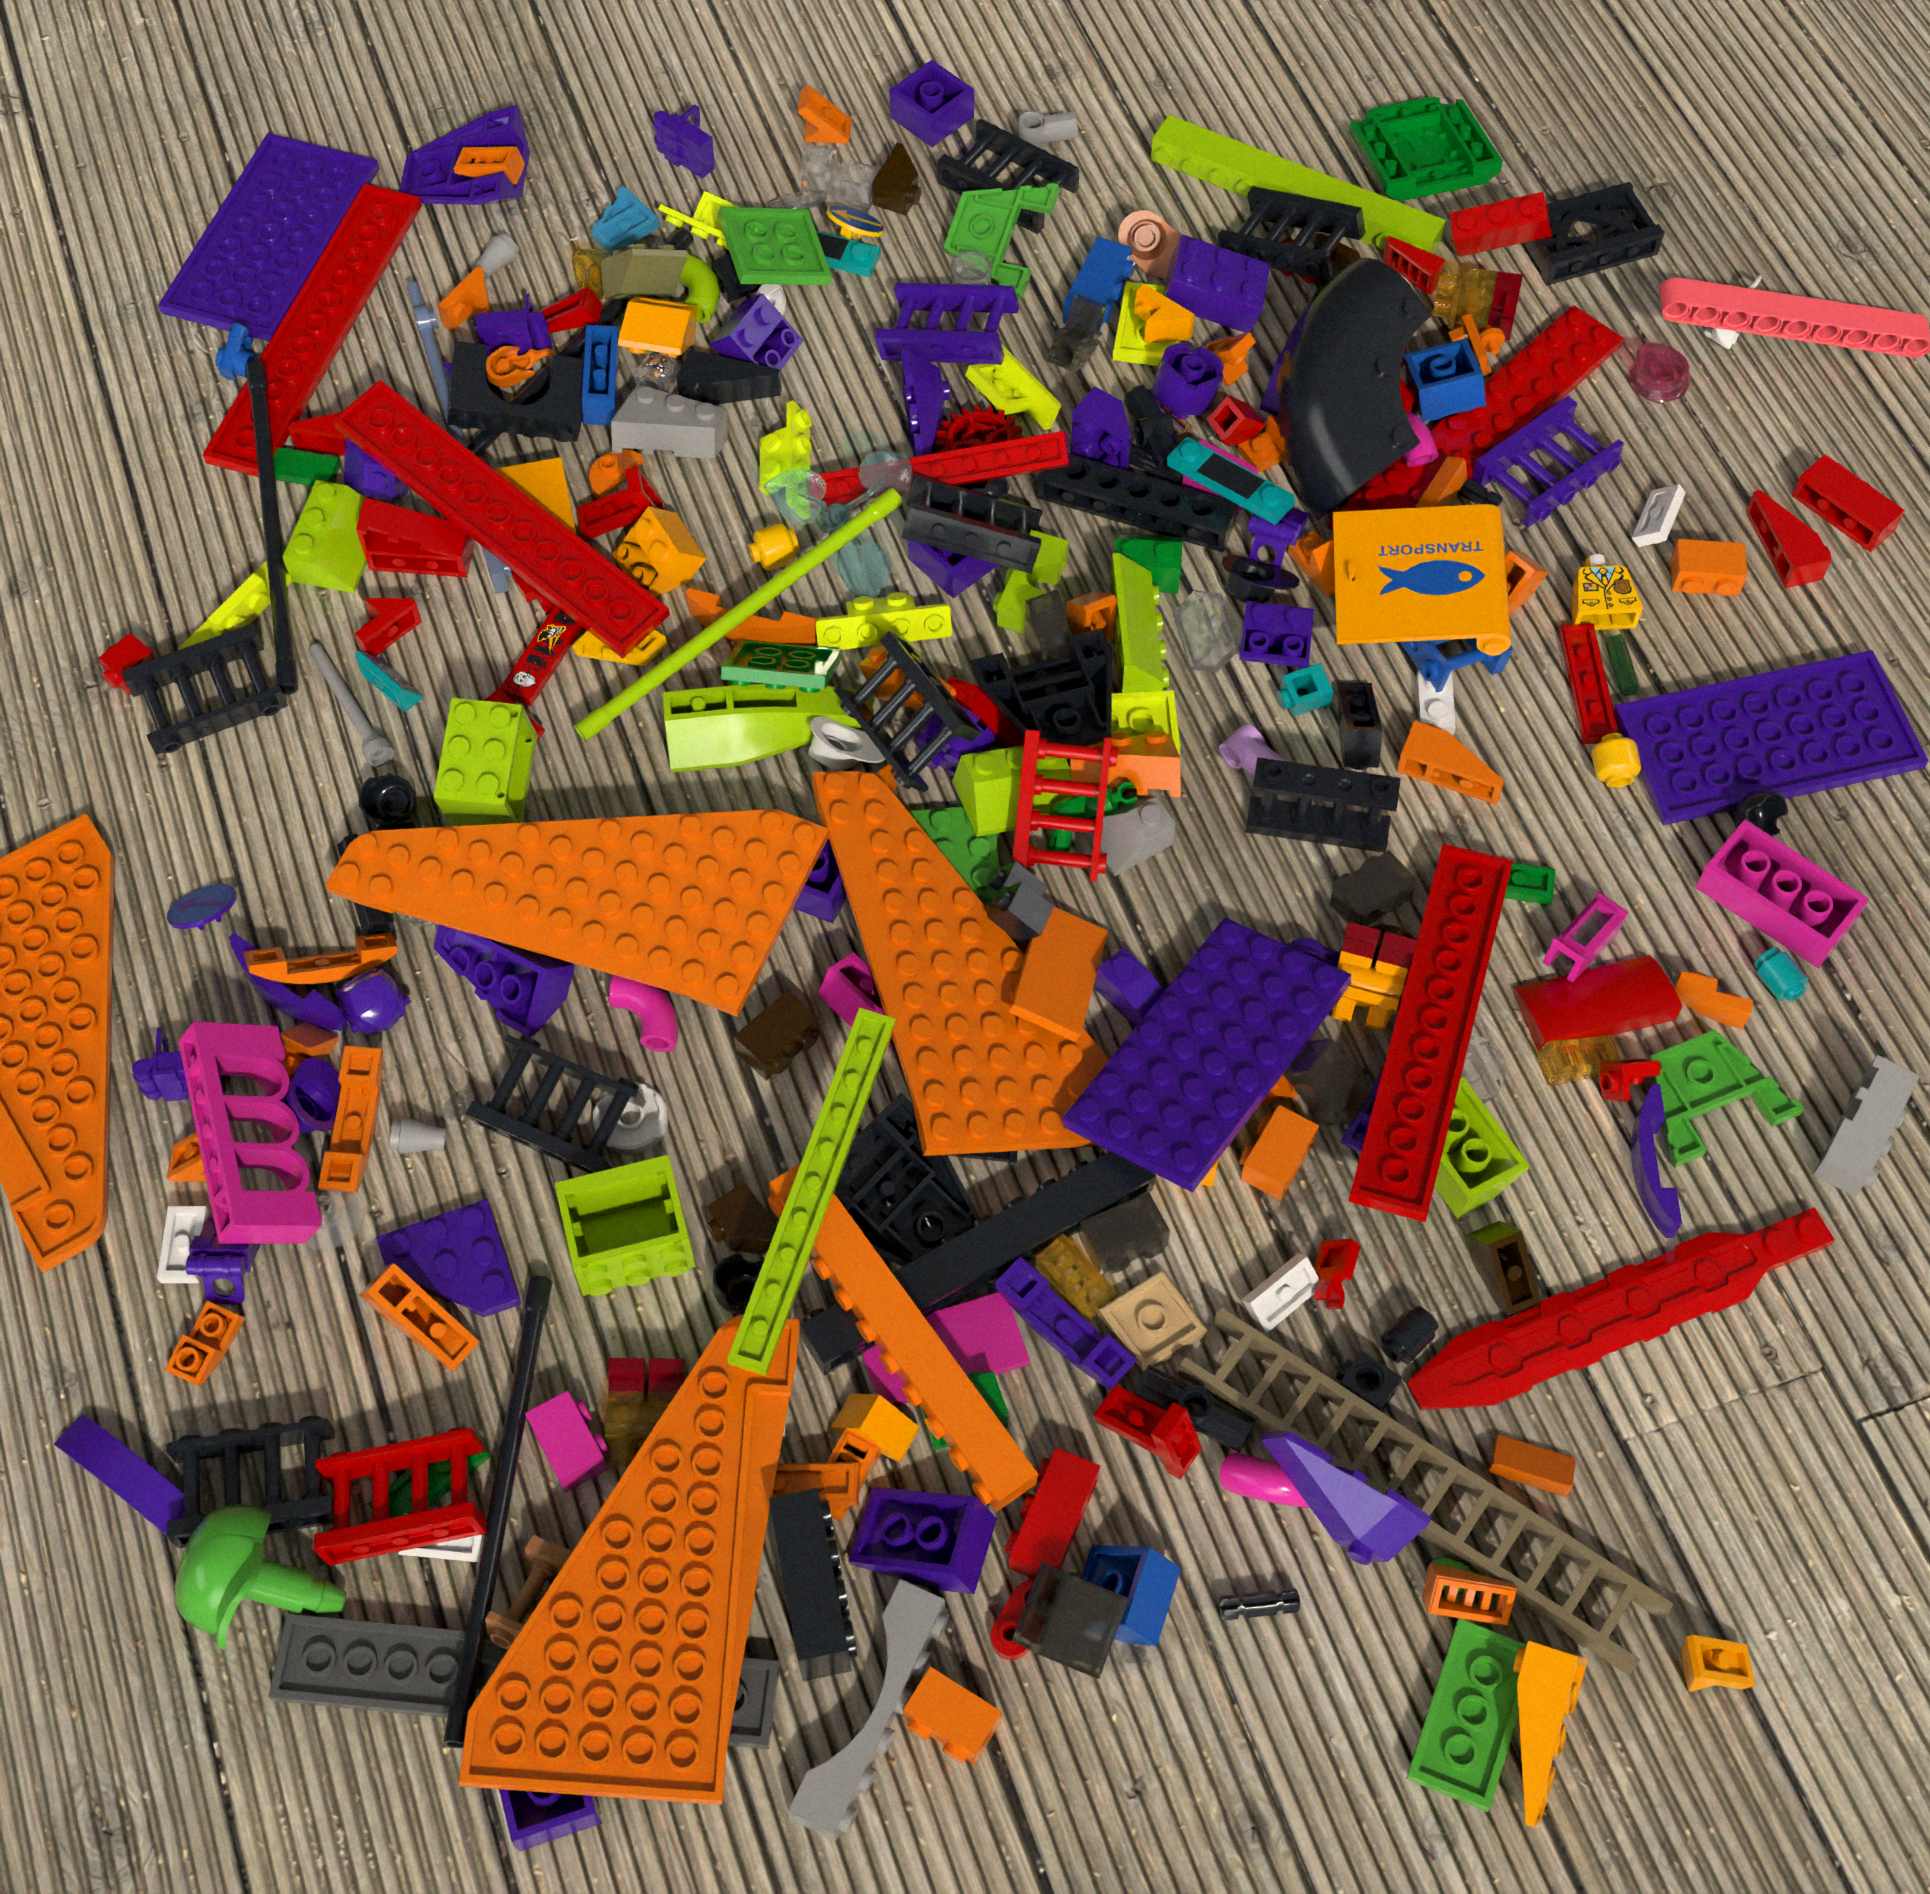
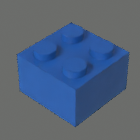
[1403,338,1486,422]

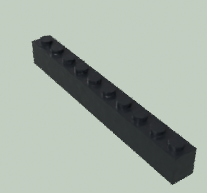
[800,1149,1156,1376]

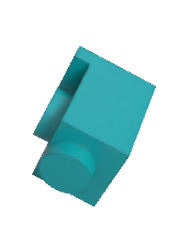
[1277,663,1334,717]

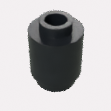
[1380,1306,1438,1364]

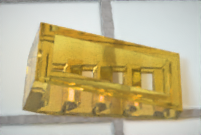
[1537,1035,1621,1086]
[1036,1234,1117,1321]

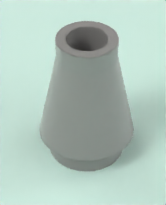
[474,233,519,279]
[390,1117,446,1154]

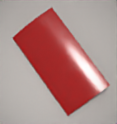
[1513,955,1683,1054]

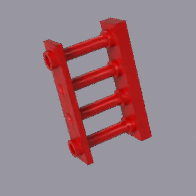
[1012,729,1118,882]
[314,1427,486,1566]

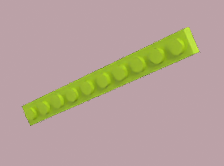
[727,1007,896,1376]

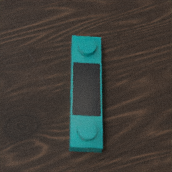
[816,231,881,278]
[1167,437,1295,525]

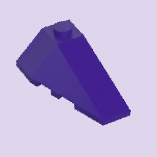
[901,350,950,457]
[434,925,575,1037]
[1261,1430,1431,1565]

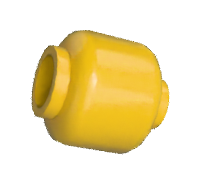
[748,523,800,571]
[1591,733,1641,787]

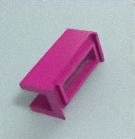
[1543,892,1629,983]

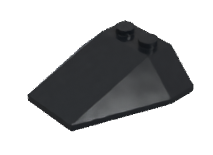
[970,628,1112,746]
[834,1093,980,1267]

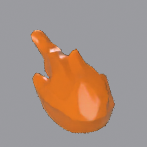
[486,346,553,388]

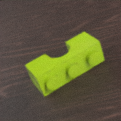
[993,530,1069,637]

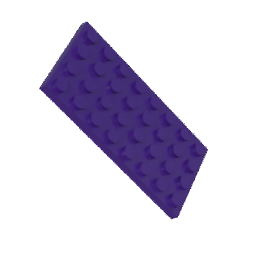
[158,133,380,342]
[1613,650,1929,826]
[1062,917,1351,1193]

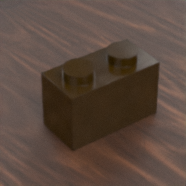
[733,990,820,1081]

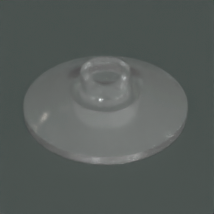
[766,191,827,210]
[302,1180,365,1250]

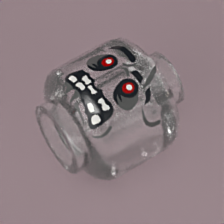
[635,351,680,394]

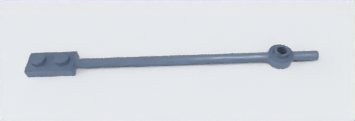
[407,282,512,594]

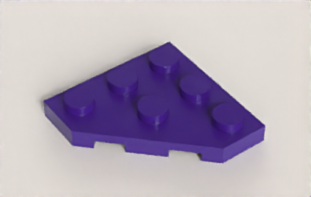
[376,1199,521,1317]

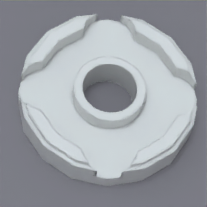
[593,1082,668,1155]

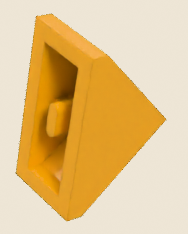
[831,1394,920,1463]

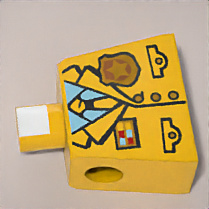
[1572,554,1643,630]

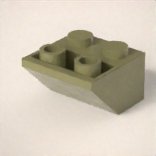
[600,244,687,299]

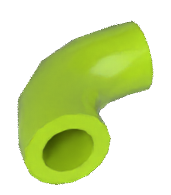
[679,253,720,324]

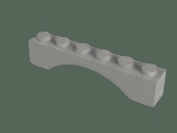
[788,1579,949,1842]

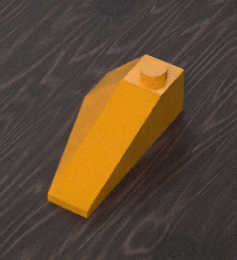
[1513,1641,1588,1827]

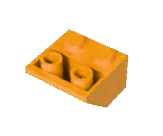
[618,296,697,358]
[612,506,707,597]

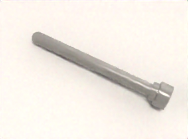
[309,643,394,767]

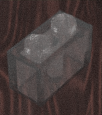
[1172,590,1240,673]

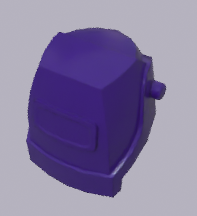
[336,967,411,1035]

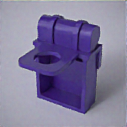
[653,105,715,179]
[476,293,552,356]
[1247,508,1310,568]
[132,1027,226,1102]
[186,1218,261,1304]

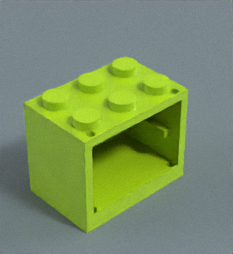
[433,698,538,826]
[554,1154,696,1296]

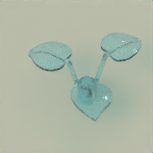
[764,450,912,599]

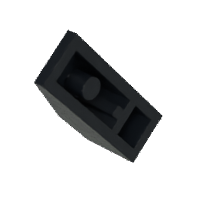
[676,349,782,405]
[1337,682,1383,770]

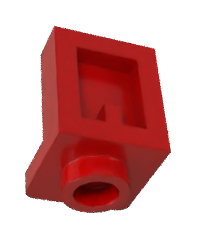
[1599,1058,1661,1102]

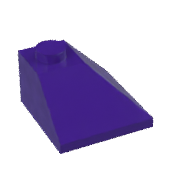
[344,437,408,500]

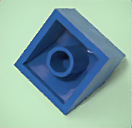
[1067,1545,1181,1646]

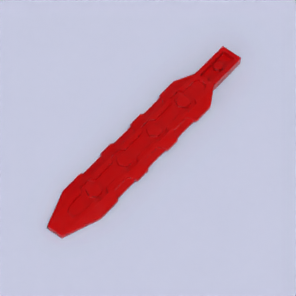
[1406,1207,1835,1410]

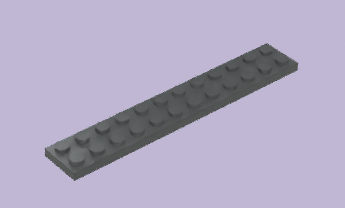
[268,1614,780,1749]

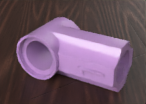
[1219,723,1285,776]

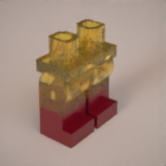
[1432,265,1523,340]
[605,1358,689,1467]

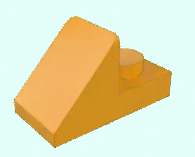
[1134,284,1195,343]
[1681,1635,1755,1692]

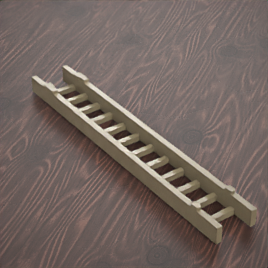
[1178,1307,1674,1676]

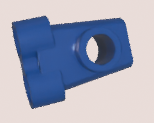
[215,323,255,380]

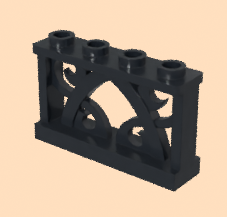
[1524,182,1665,286]

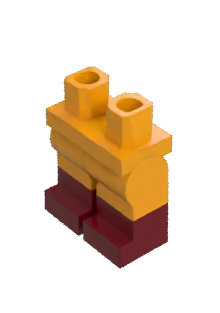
[1331,922,1417,1032]

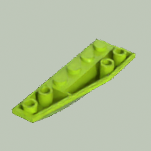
[662,684,874,773]

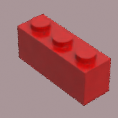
[1450,191,1552,257]
[1792,454,1905,553]
[1004,1447,1101,1588]

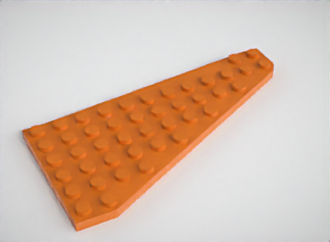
[811,771,1109,1156]
[325,809,828,1017]
[0,813,115,1274]
[459,1315,800,1805]

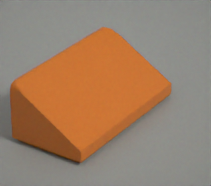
[1415,457,1467,508]
[1488,1434,1576,1497]

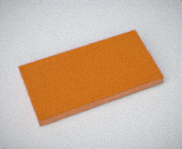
[1009,906,1108,1042]

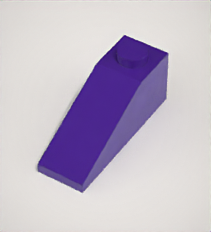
[1095,947,1165,1027]

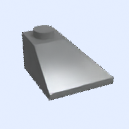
[1081,791,1176,877]

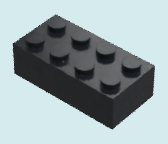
[769,1488,858,1682]

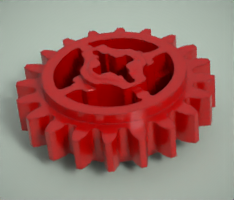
[935,405,1025,485]

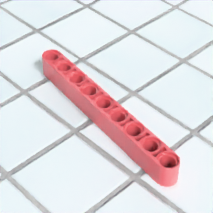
[1659,278,1930,357]

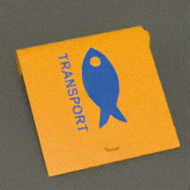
[1333,504,1512,656]

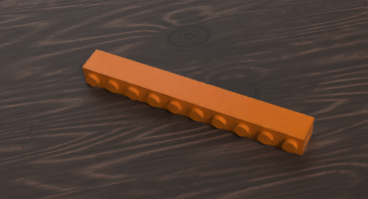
[767,1162,1038,1512]

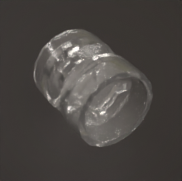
[951,250,992,285]

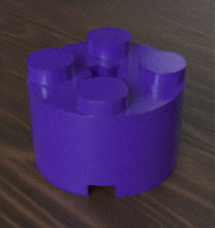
[1151,343,1224,419]
[914,706,996,778]

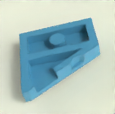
[591,186,660,256]

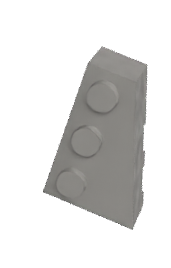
[611,384,727,459]
[1813,1055,1920,1197]

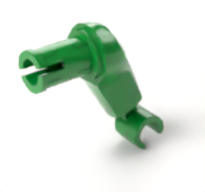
[1047,782,1138,852]

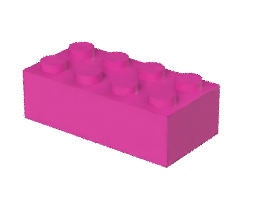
[1696,819,1869,969]

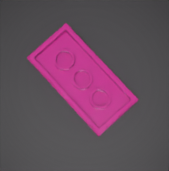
[862,1292,1030,1407]

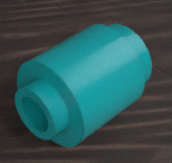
[1754,947,1809,1002]

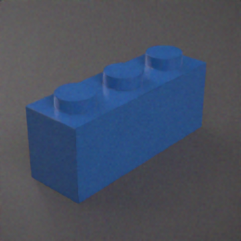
[1063,237,1135,334]
[582,325,619,425]

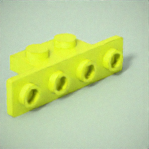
[658,191,739,250]
[965,328,1061,430]
[759,400,812,519]
[178,561,292,650]
[815,592,952,650]

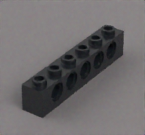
[1037,453,1238,552]

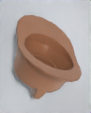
[1118,210,1181,278]

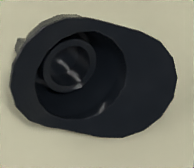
[1221,555,1300,603]

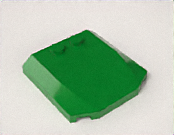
[1349,97,1503,202]

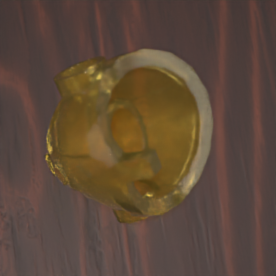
[572,248,611,300]

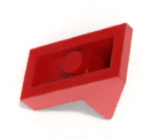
[354,598,422,656]

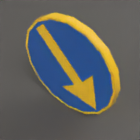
[826,204,885,239]

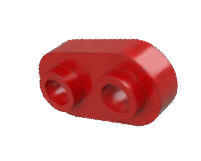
[991,1580,1053,1660]

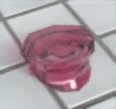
[1629,343,1692,404]

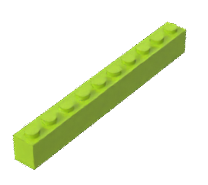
[1151,115,1446,255]

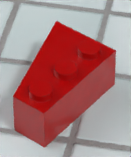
[356,497,474,578]

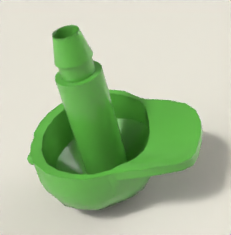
[175,1504,347,1651]

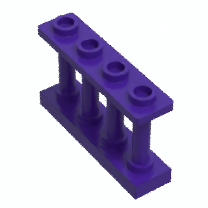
[874,283,1019,365]
[1471,396,1624,528]

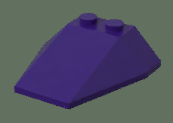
[399,105,530,205]

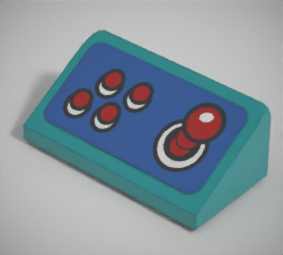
[355,651,423,712]

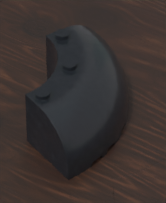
[1277,258,1432,520]

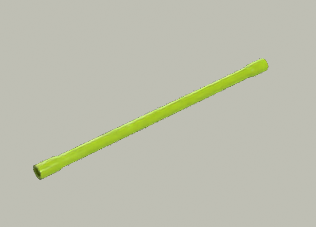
[574,488,903,742]

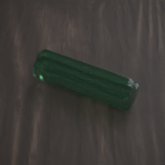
[1605,634,1640,696]

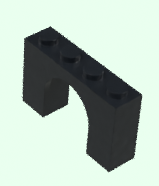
[447,341,584,442]

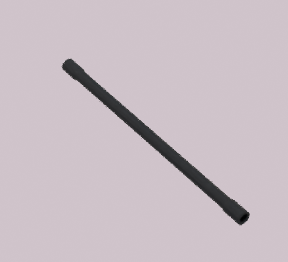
[467,228,694,457]
[246,362,299,695]
[443,1276,553,1748]

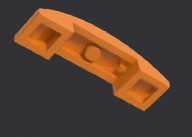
[686,588,817,646]
[244,932,398,984]
[318,1046,383,1192]

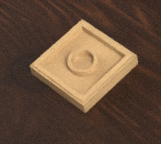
[1098,1270,1207,1374]

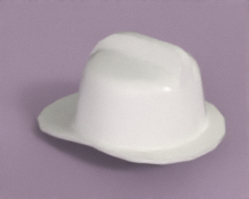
[808,716,885,770]

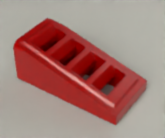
[1383,236,1445,295]
[539,287,603,333]

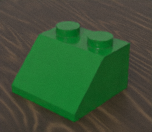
[1115,532,1183,594]

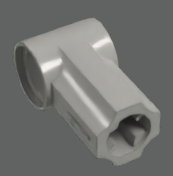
[1017,111,1078,149]

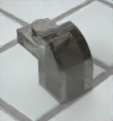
[1047,294,1107,373]

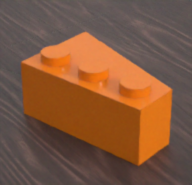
[1067,730,1181,797]

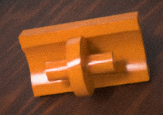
[1448,313,1505,378]

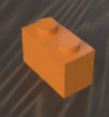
[1670,539,1747,596]
[1239,1105,1319,1201]
[903,1666,1002,1765]

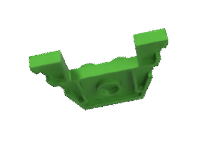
[943,183,1060,299]
[1649,1029,1805,1168]

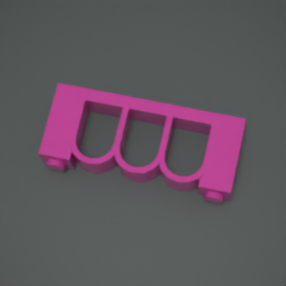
[178,1021,322,1244]

